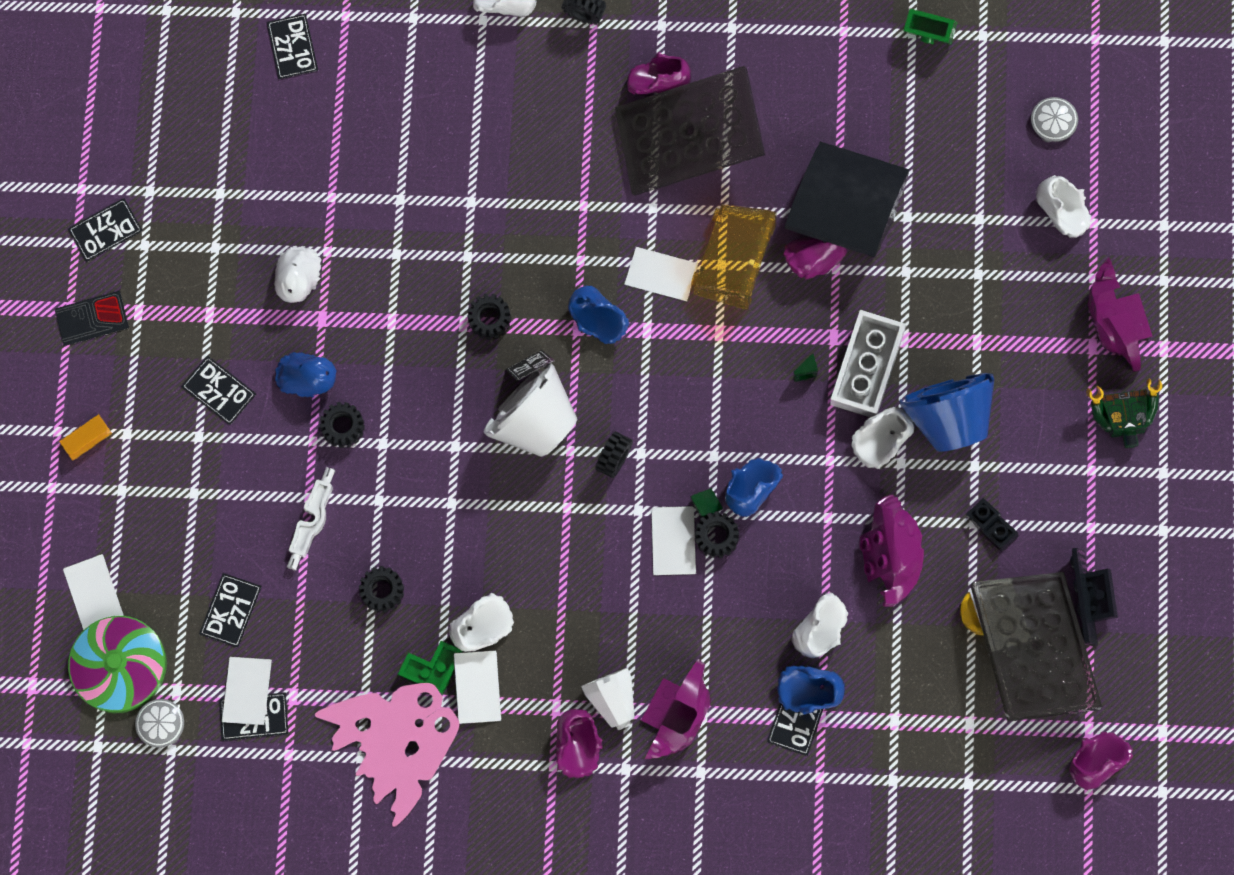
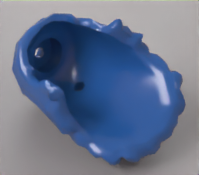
[568,285,630,344]
[275,352,336,398]
[725,458,783,517]
[777,666,845,715]

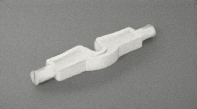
[287,467,335,571]

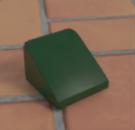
[793,354,818,382]
[690,488,723,518]

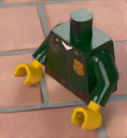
[1086,378,1162,448]

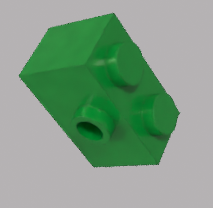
[903,8,958,45]

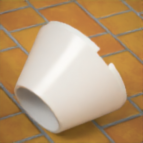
[484,363,577,457]

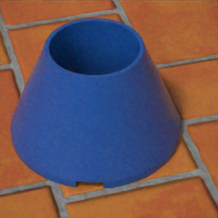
[899,373,994,452]

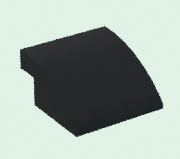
[785,141,910,257]

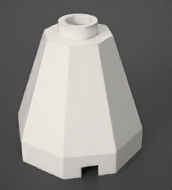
[581,668,634,730]

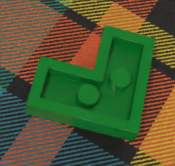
[398,641,463,696]

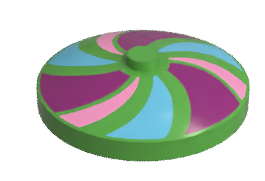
[68,616,167,713]

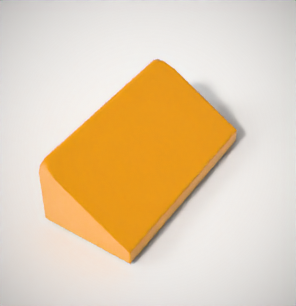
[59,414,112,460]

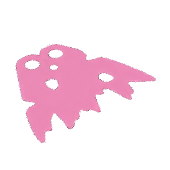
[315,683,459,827]

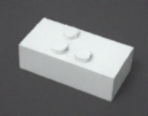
[830,310,906,418]

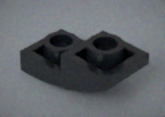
[966,498,1019,552]

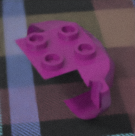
[1087,257,1153,372]
[859,494,924,607]
[641,659,711,759]

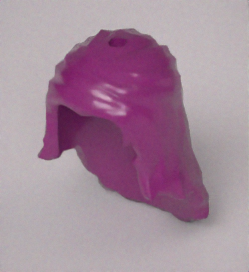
[627,52,691,95]
[783,236,847,279]
[556,709,603,778]
[1069,732,1133,790]

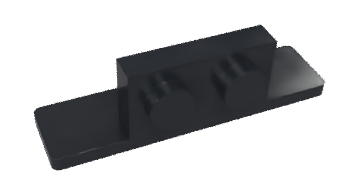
[1070,548,1118,647]

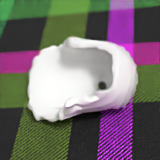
[473,0,537,17]
[1036,175,1091,238]
[274,246,321,303]
[851,407,914,469]
[449,593,514,652]
[792,593,848,658]

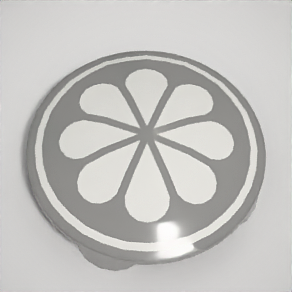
[1031,97,1078,143]
[135,699,184,748]

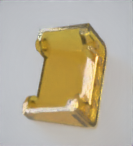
[691,204,777,310]

